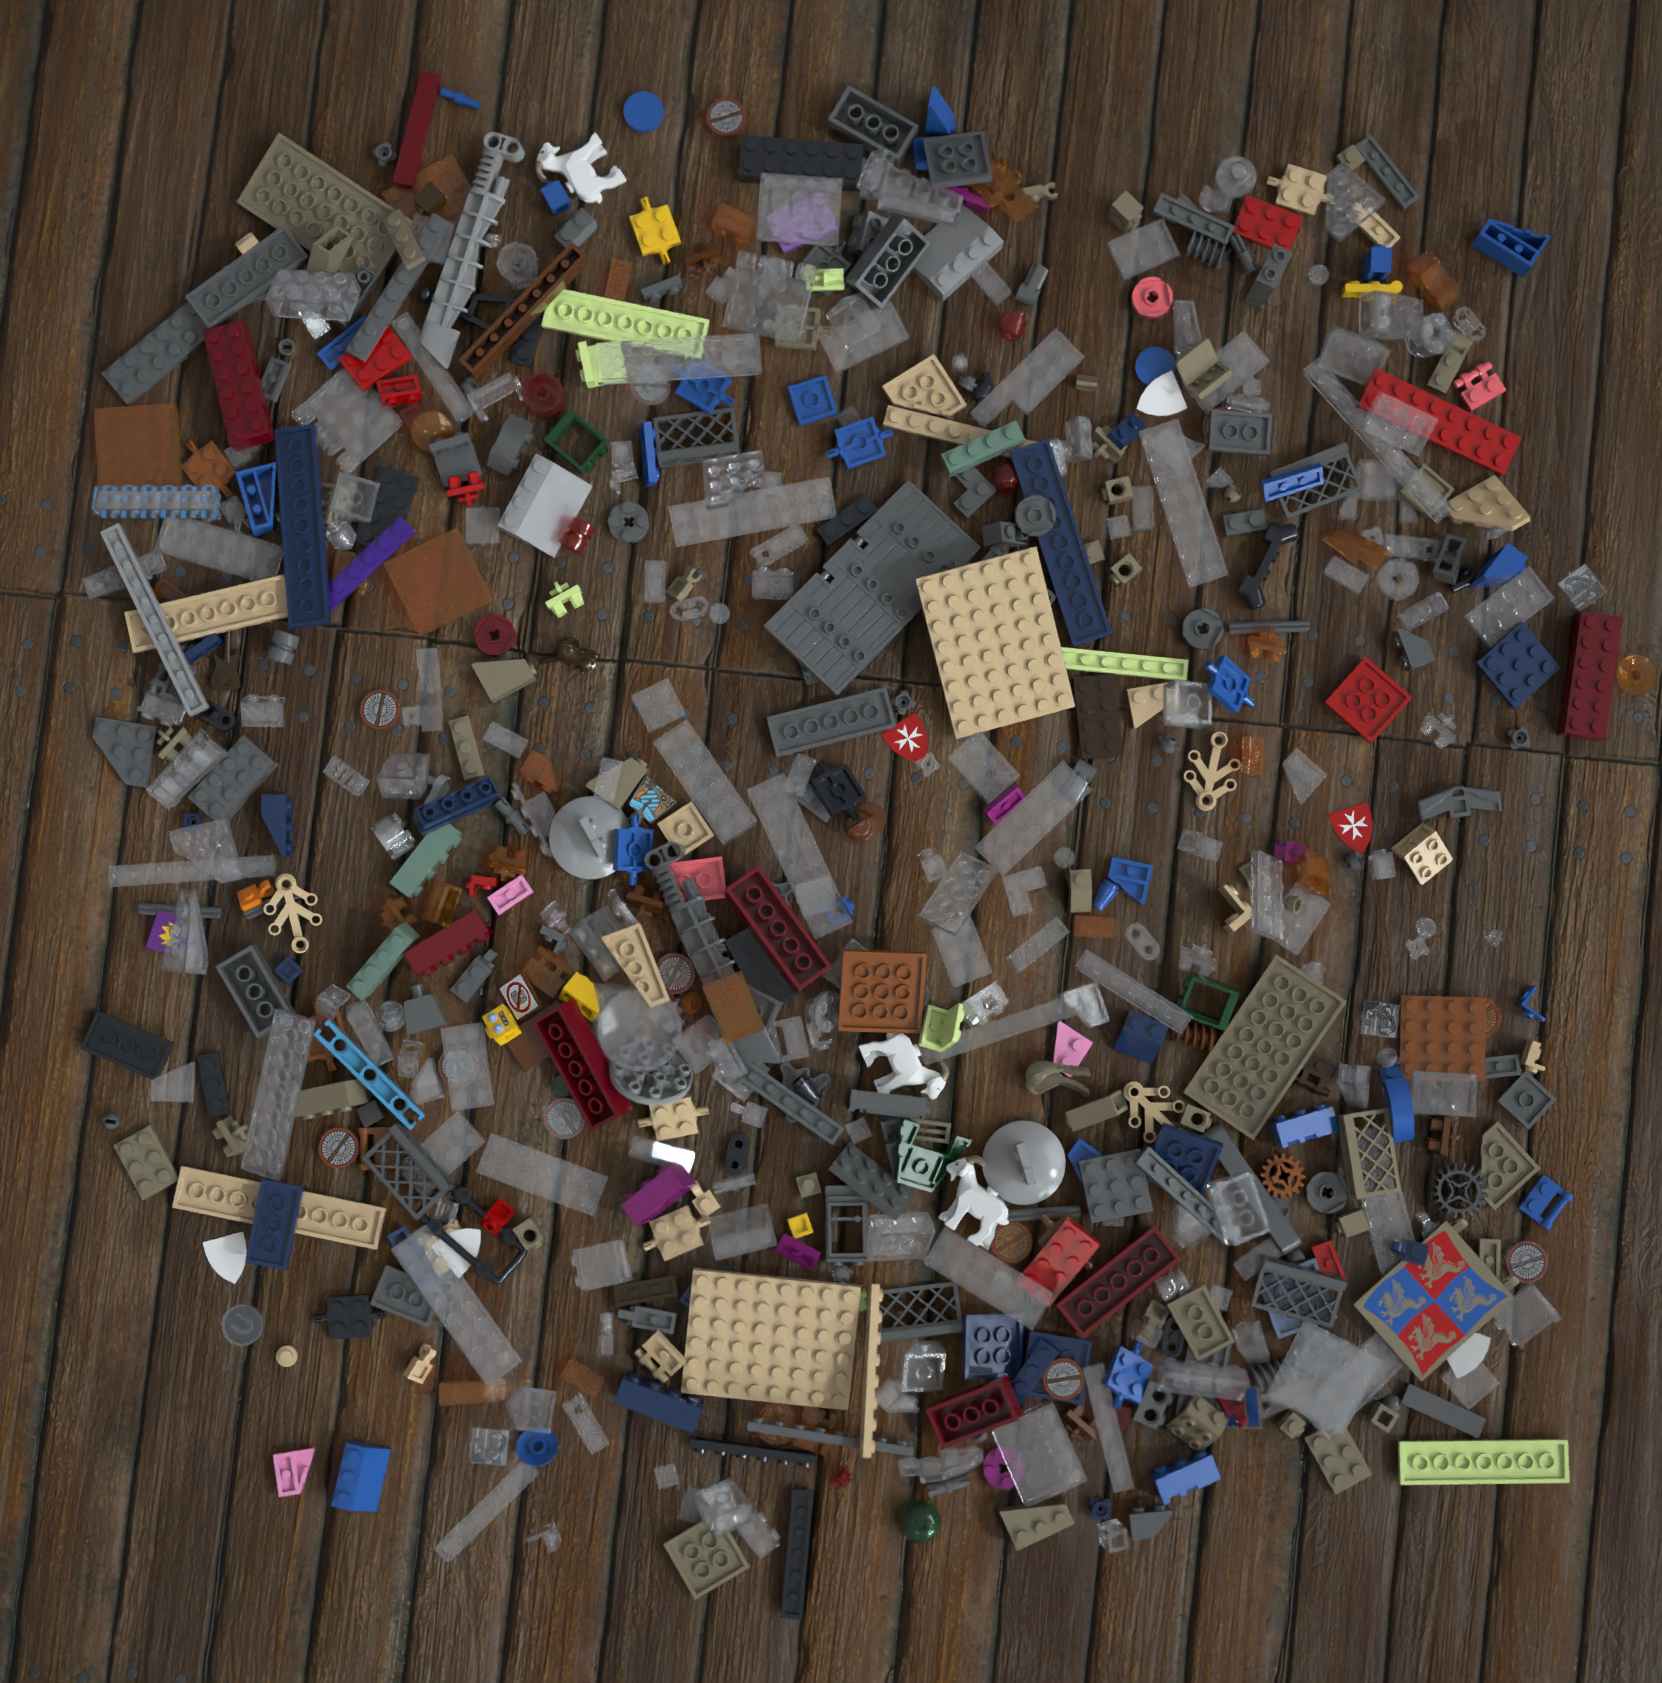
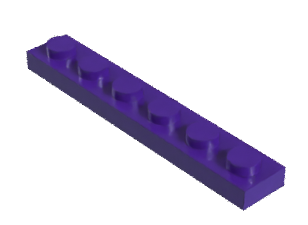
[328,516,415,612]

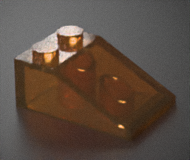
[702,971,765,1044]

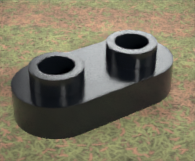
[197,700,237,731]
[725,1133,750,1175]
[1161,1316,1184,1358]

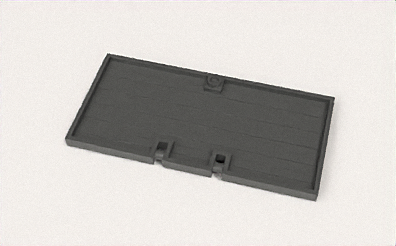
[763,480,981,697]

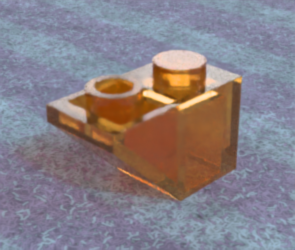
[520,750,560,793]

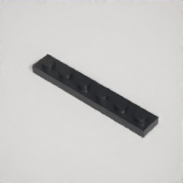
[689,1436,816,1467]
[781,1488,814,1619]

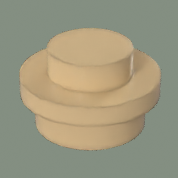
[276,1345,298,1367]

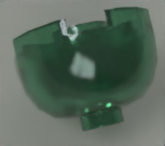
[900,1499,941,1543]

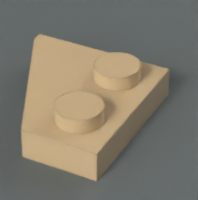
[1126,682,1171,729]

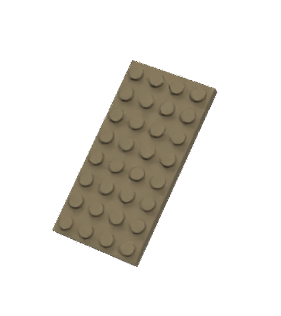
[237,133,415,292]
[1183,954,1347,1140]

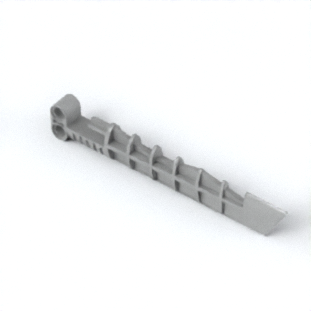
[418,132,525,369]

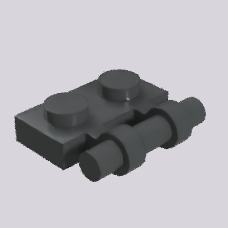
[147,661,197,705]

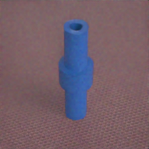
[440,88,481,110]

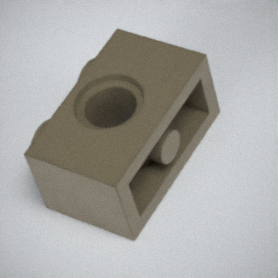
[1107,191,1144,234]

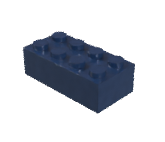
[614,1372,704,1433]

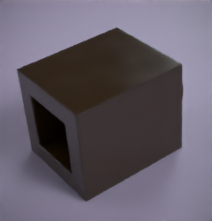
[413,181,447,218]

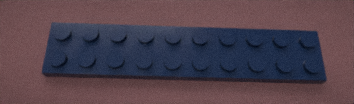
[274,424,331,630]
[1009,439,1112,647]

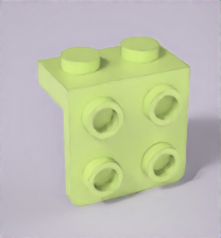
[575,341,627,388]
[918,1003,965,1052]

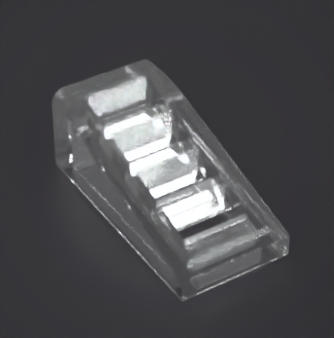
[323,755,370,797]

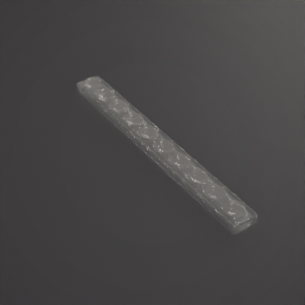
[1302,357,1454,524]

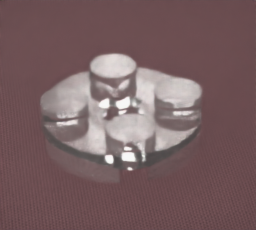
[1377,559,1419,600]

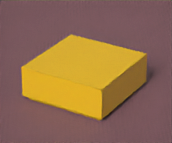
[787,1212,814,1239]

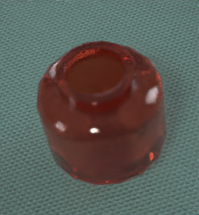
[998,309,1028,342]
[992,462,1020,495]

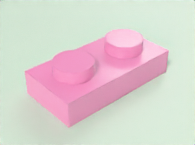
[487,875,534,915]

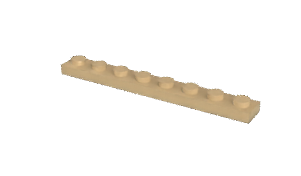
[883,405,1037,458]
[859,1284,883,1458]

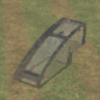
[1005,916,1070,974]

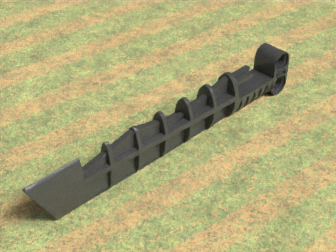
[644,842,781,1063]

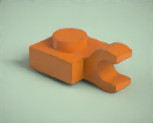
[237,880,275,911]

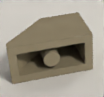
[1068,869,1092,913]

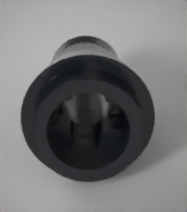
[791,1074,821,1105]

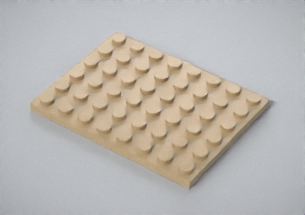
[915,546,1075,739]
[681,1268,861,1410]

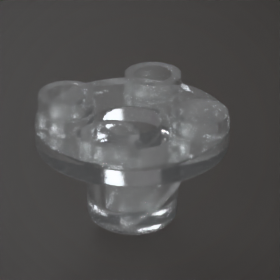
[1215,156,1257,198]
[804,991,839,1033]

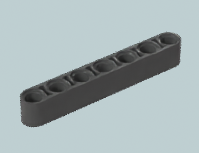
[1201,1123,1302,1255]

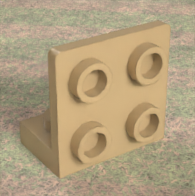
[1391,822,1453,885]
[1218,884,1253,934]

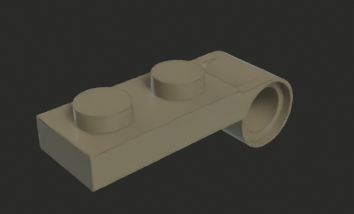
[1427,330,1473,394]

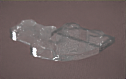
[82,549,167,599]
[898,1447,984,1483]

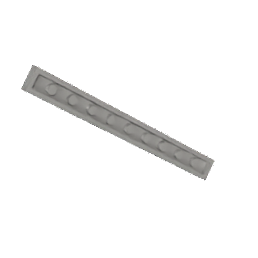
[100,523,210,717]

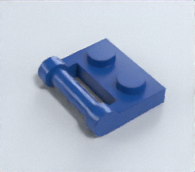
[1517,1174,1574,1231]

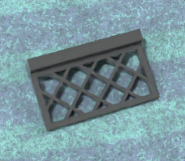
[653,407,741,468]
[1267,442,1363,520]
[362,1123,456,1220]
[1250,1255,1347,1328]
[878,1281,962,1343]

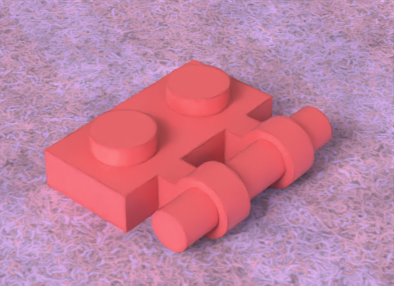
[1453,361,1506,412]

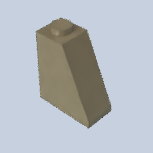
[304,225,353,291]
[472,659,537,703]
[585,758,649,810]
[1065,1089,1129,1132]

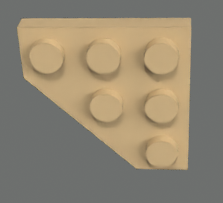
[882,354,967,417]
[1442,475,1530,531]

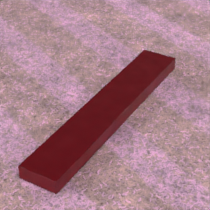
[392,71,442,188]

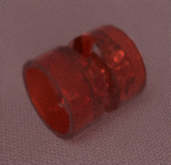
[559,517,596,555]

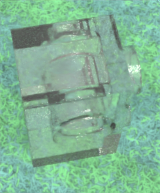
[962,981,1009,1027]

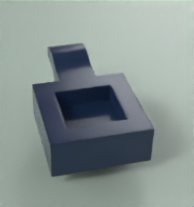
[1390,1240,1430,1267]

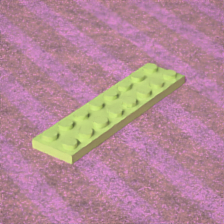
[541,289,710,361]
[1398,1439,1569,1485]

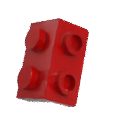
[376,374,422,407]

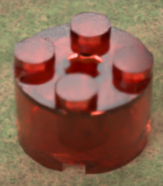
[522,372,565,418]

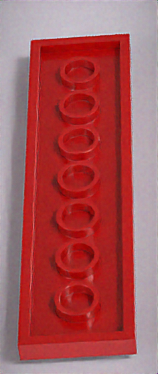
[1357,368,1522,475]

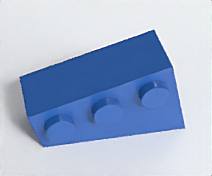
[1471,219,1551,277]

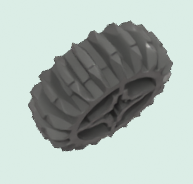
[1431,1161,1489,1219]

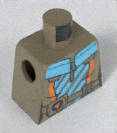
[627,776,677,824]

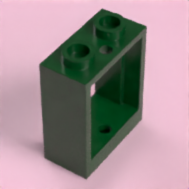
[544,409,609,475]
[1175,971,1240,1031]

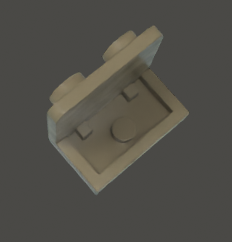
[1175,338,1233,400]
[1167,1393,1229,1452]

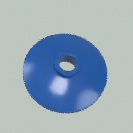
[516,1427,559,1467]

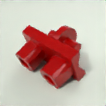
[447,470,485,506]

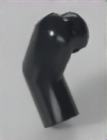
[974,371,992,402]
[1449,565,1473,594]

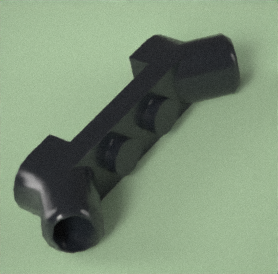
[1236,522,1298,610]

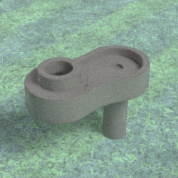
[419,772,451,805]

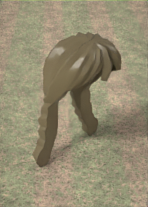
[1025,1061,1091,1097]

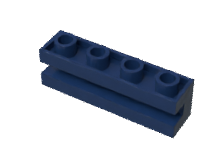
[413,776,499,836]

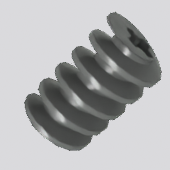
[1186,231,1232,270]
[1250,1355,1297,1392]

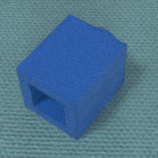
[541,180,572,217]

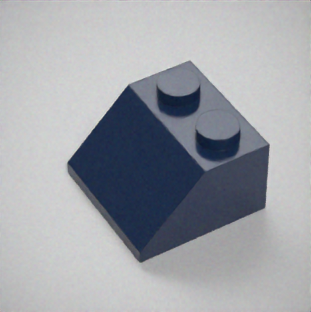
[1113,1010,1169,1064]

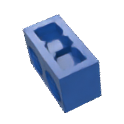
[1362,244,1392,284]

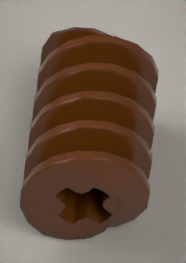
[1169,1018,1215,1052]

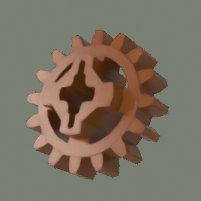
[1259,1153,1306,1199]

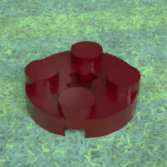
[474,615,516,656]

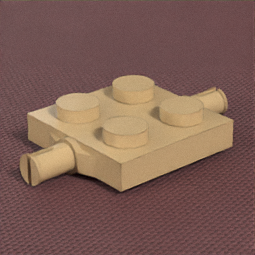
[1266,164,1335,216]
[638,1093,709,1141]
[643,1206,711,1261]

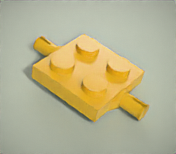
[629,197,681,265]

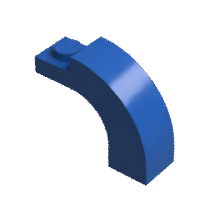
[1378,1065,1414,1143]

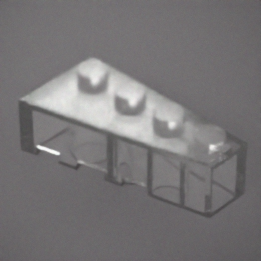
[877,161,964,227]
[146,728,229,810]

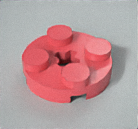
[1131,277,1173,319]

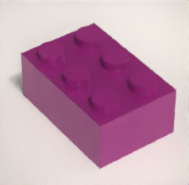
[621,1164,696,1226]

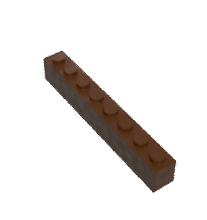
[458,242,589,380]

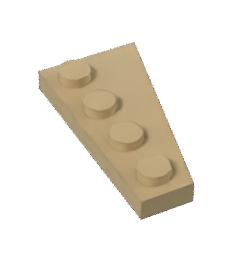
[601,923,670,1008]

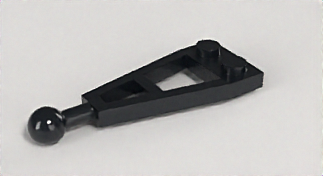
[417,286,518,342]

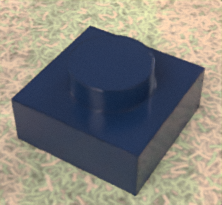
[274,956,305,985]

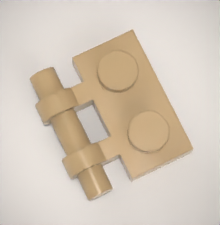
[634,1330,687,1384]

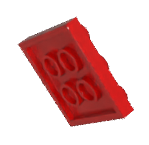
[1324,656,1412,744]

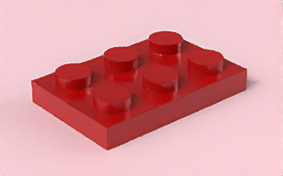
[1231,195,1303,251]
[338,326,413,392]

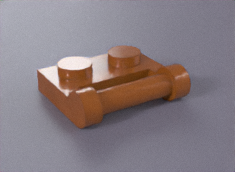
[358,1127,397,1170]

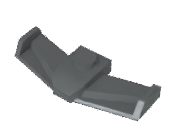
[1416,785,1502,822]

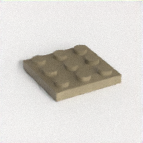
[663,1510,750,1600]

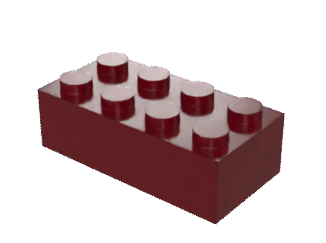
[403,909,493,977]
[925,1374,1023,1449]

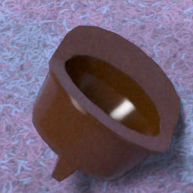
[840,802,886,844]

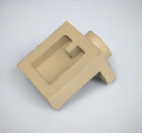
[235,233,259,254]
[1520,1040,1545,1074]

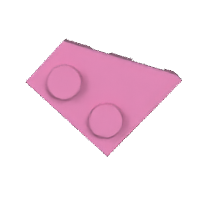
[1053,1021,1093,1078]
[273,1447,315,1497]

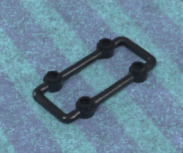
[417,1185,528,1285]

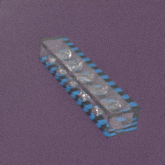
[92,485,221,518]

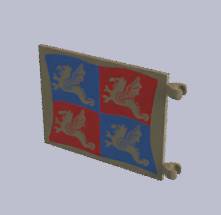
[1353,1218,1519,1382]

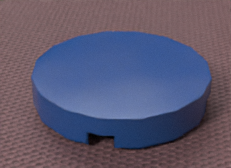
[623,91,664,133]
[1134,347,1176,387]

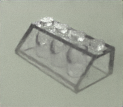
[1157,1358,1249,1401]

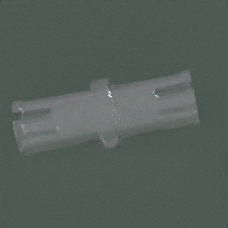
[713,1172,756,1195]

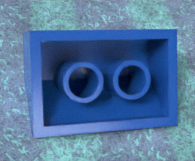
[1469,543,1528,589]
[331,1439,391,1512]

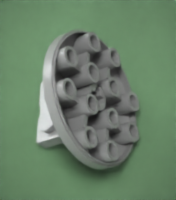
[549,796,631,879]
[609,1039,693,1105]
[982,1121,1066,1205]

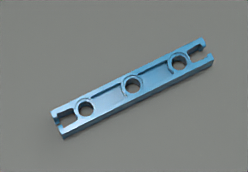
[313,1019,426,1130]

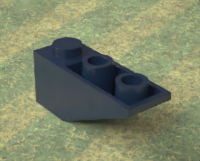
[261,794,294,858]

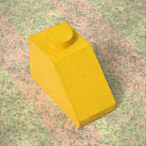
[559,972,599,1022]

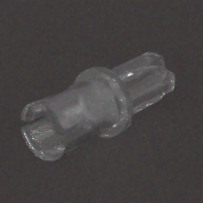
[598,1312,615,1355]

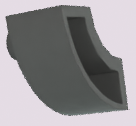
[487,413,534,476]

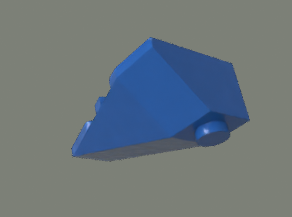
[925,87,956,137]

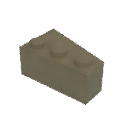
[290,1079,369,1120]
[998,1500,1075,1551]

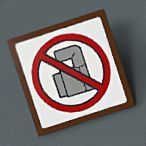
[497,970,543,1023]

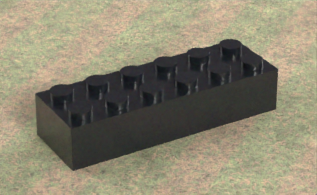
[738,135,864,192]

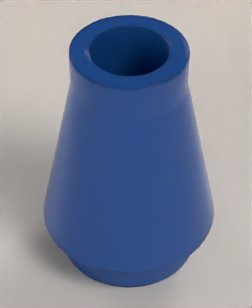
[1092,879,1119,911]

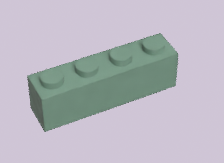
[940,420,1025,478]
[389,824,463,899]
[346,922,421,1000]

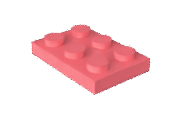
[665,856,726,906]

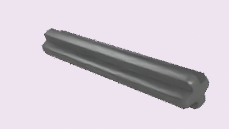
[1228,620,1310,634]
[138,903,221,919]
[1007,1205,1081,1222]

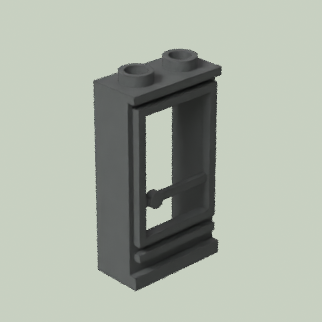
[1244,244,1293,310]
[849,1089,930,1119]
[826,1184,868,1266]

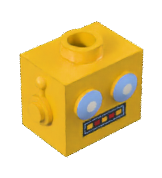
[482,1004,522,1046]

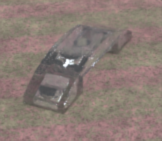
[416,648,443,732]

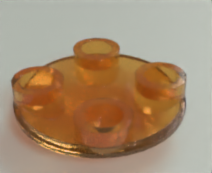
[411,411,452,452]

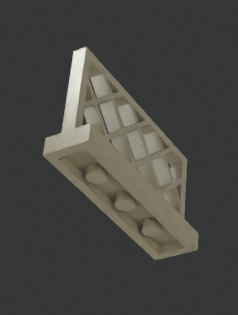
[1336,1108,1401,1199]

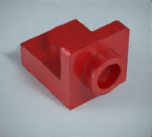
[466,875,499,897]
[480,1198,516,1236]

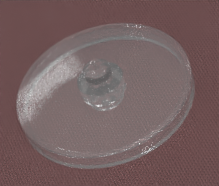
[597,989,682,1073]

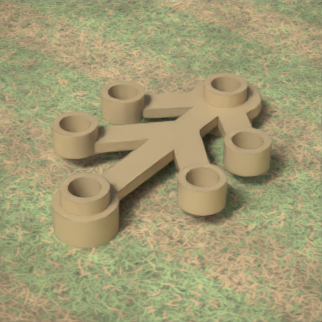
[1183,732,1241,811]
[264,874,322,953]
[1123,1082,1185,1143]

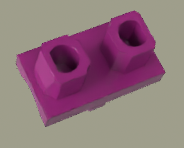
[1274,840,1310,865]

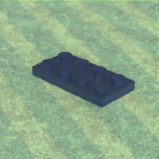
[245,1179,305,1270]

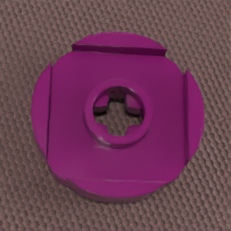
[983,1445,1025,1489]

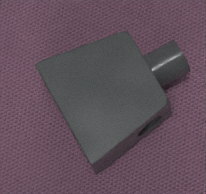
[404,984,448,1035]

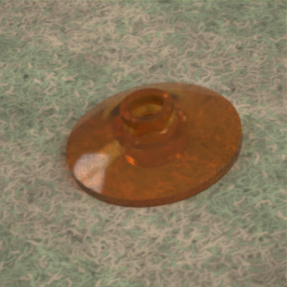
[1616,654,1658,695]

